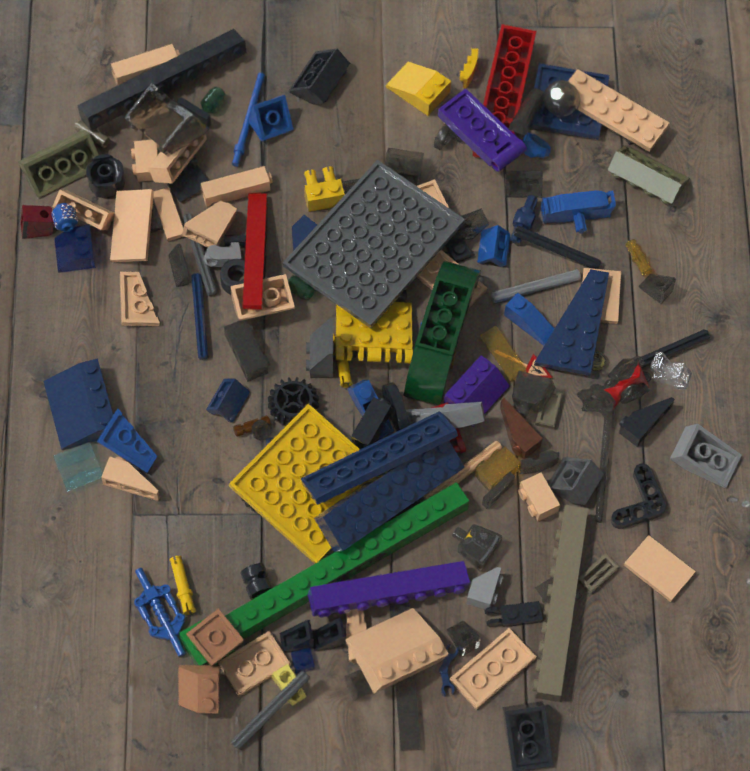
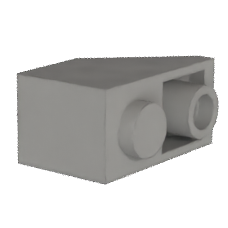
[466,567,503,609]

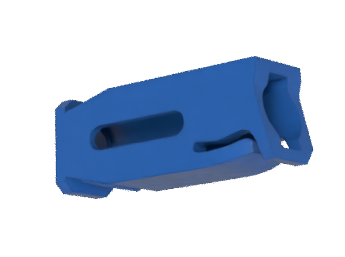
[541,190,616,234]

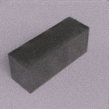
[224,320,270,382]

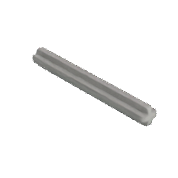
[491,269,581,303]

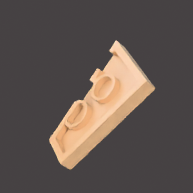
[120,272,160,326]

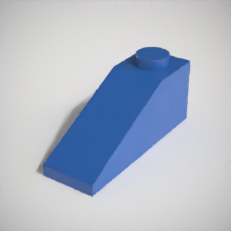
[504,293,554,346]

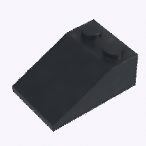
[502,701,553,771]

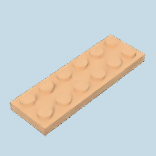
[558,69,669,152]

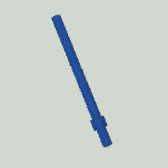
[232,73,265,167]

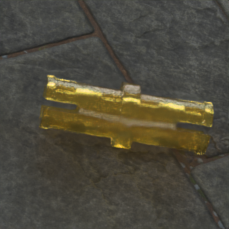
[625,239,653,276]

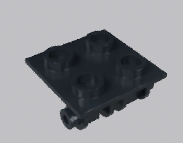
[166,157,209,203]

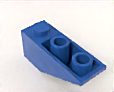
[347,380,394,440]

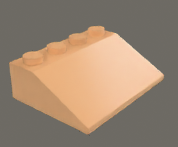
[346,608,448,693]

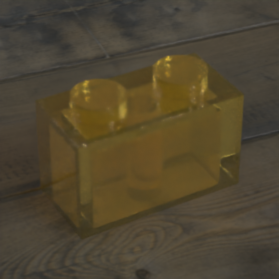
[475,446,521,493]

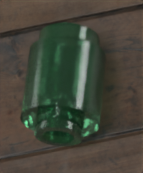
[200,87,225,114]
[288,275,316,300]

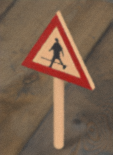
[495,350,553,379]

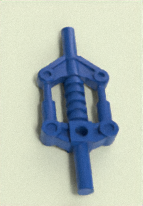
[134,568,186,657]

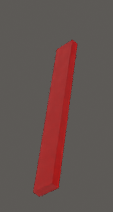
[243,193,267,310]

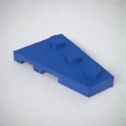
[97,409,157,473]

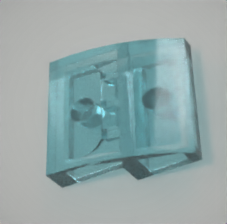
[53,442,102,491]

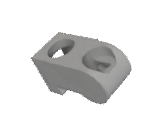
[203,242,242,267]

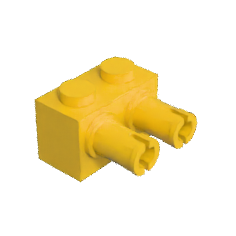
[304,166,345,212]

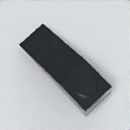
[619,397,675,447]

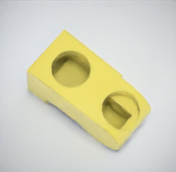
[272,664,306,706]

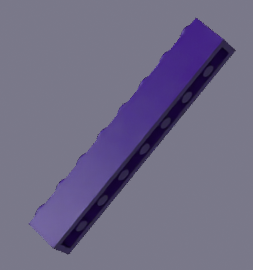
[307,561,470,617]

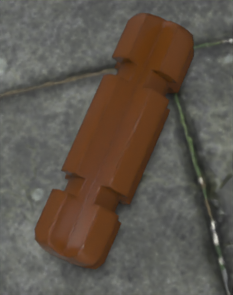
[233,415,271,437]

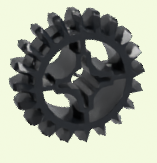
[268,377,319,426]

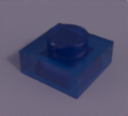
[291,648,315,674]

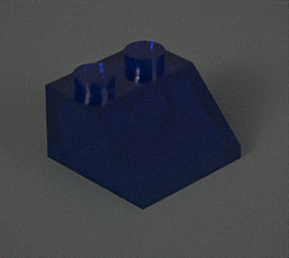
[54,225,96,273]

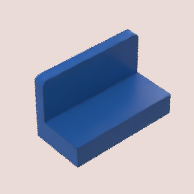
[477,225,510,267]

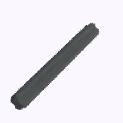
[183,213,217,296]
[231,671,310,749]

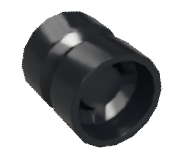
[240,563,273,600]

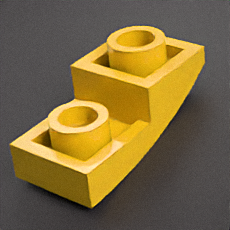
[460,48,478,89]

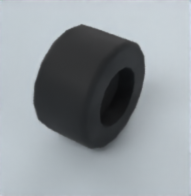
[220,259,245,295]

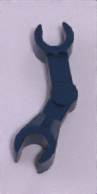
[439,644,459,697]

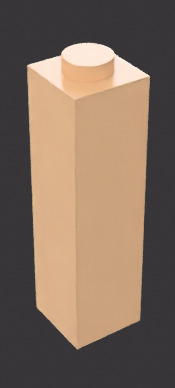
[111,44,180,86]
[201,166,273,207]

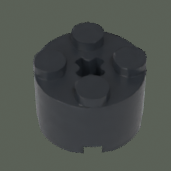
[86,154,125,197]

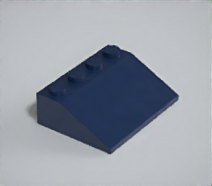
[44,358,113,450]

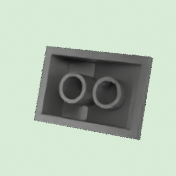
[306,319,333,378]

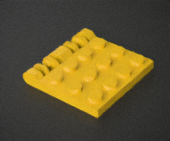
[336,302,413,364]

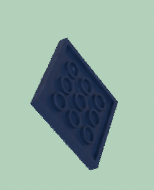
[527,63,610,140]

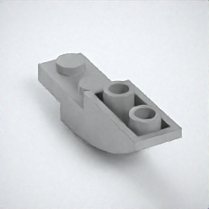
[406,402,485,428]

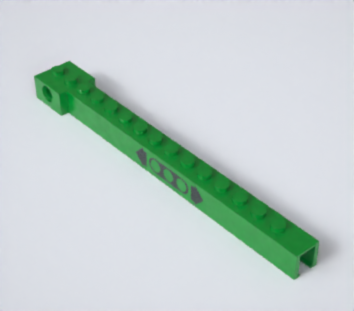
[179,482,469,666]

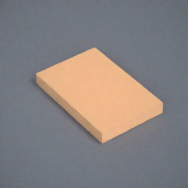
[582,268,621,324]
[624,535,696,602]
[218,631,291,697]

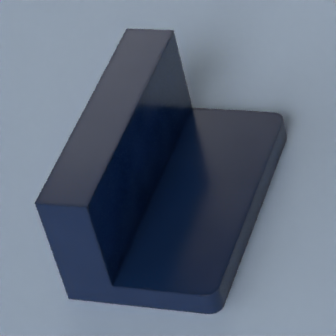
[206,378,250,422]

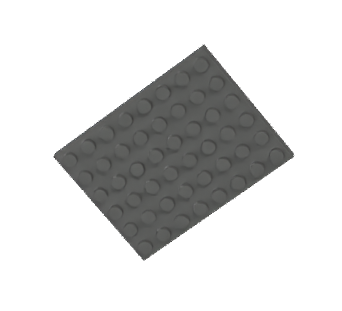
[283,160,465,328]

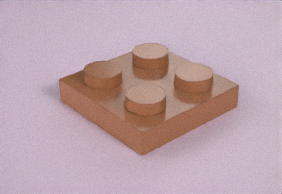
[186,608,244,667]

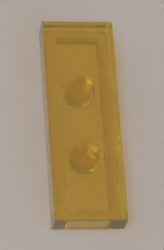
[480,326,527,382]

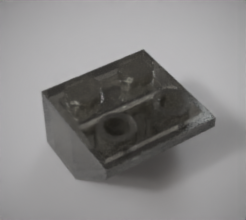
[385,148,424,186]

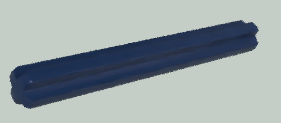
[191,273,208,360]

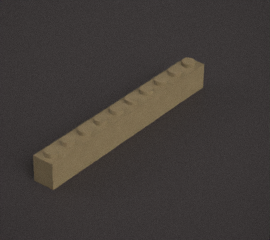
[532,505,588,702]

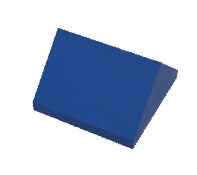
[248,95,293,141]

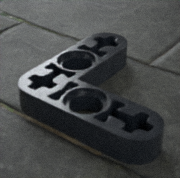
[611,463,666,529]

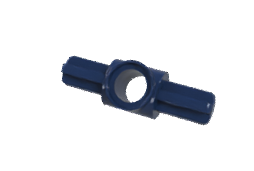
[510,195,538,244]

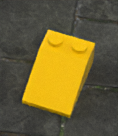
[386,62,451,116]

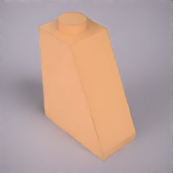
[182,200,237,247]

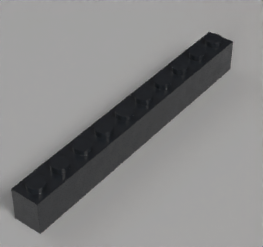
[77,29,247,130]

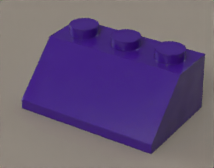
[444,355,510,427]

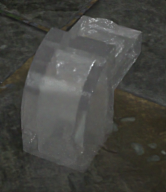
[651,352,692,389]

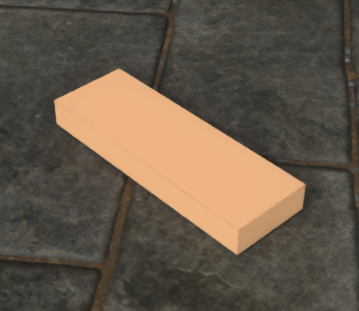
[153,187,185,242]

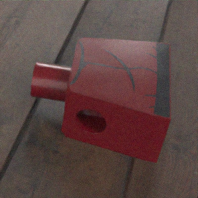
[20,205,54,239]

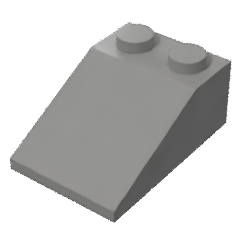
[670,424,742,488]

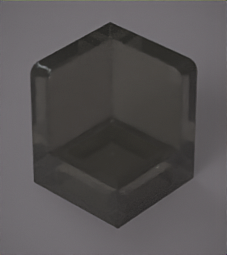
[345,669,372,701]

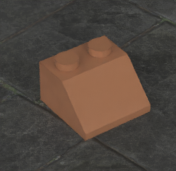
[179,665,220,713]

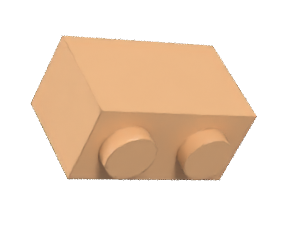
[131,139,158,182]
[518,473,560,522]

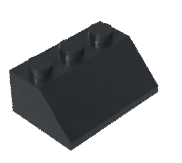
[289,48,350,104]

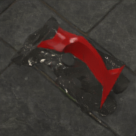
[577,356,652,418]

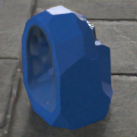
[522,132,551,158]

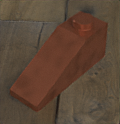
[500,398,543,459]

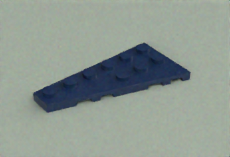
[534,269,609,376]

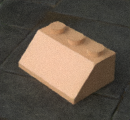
[231,274,295,321]

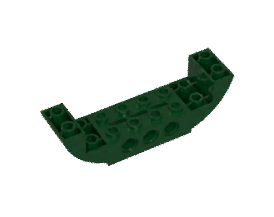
[403,261,481,406]

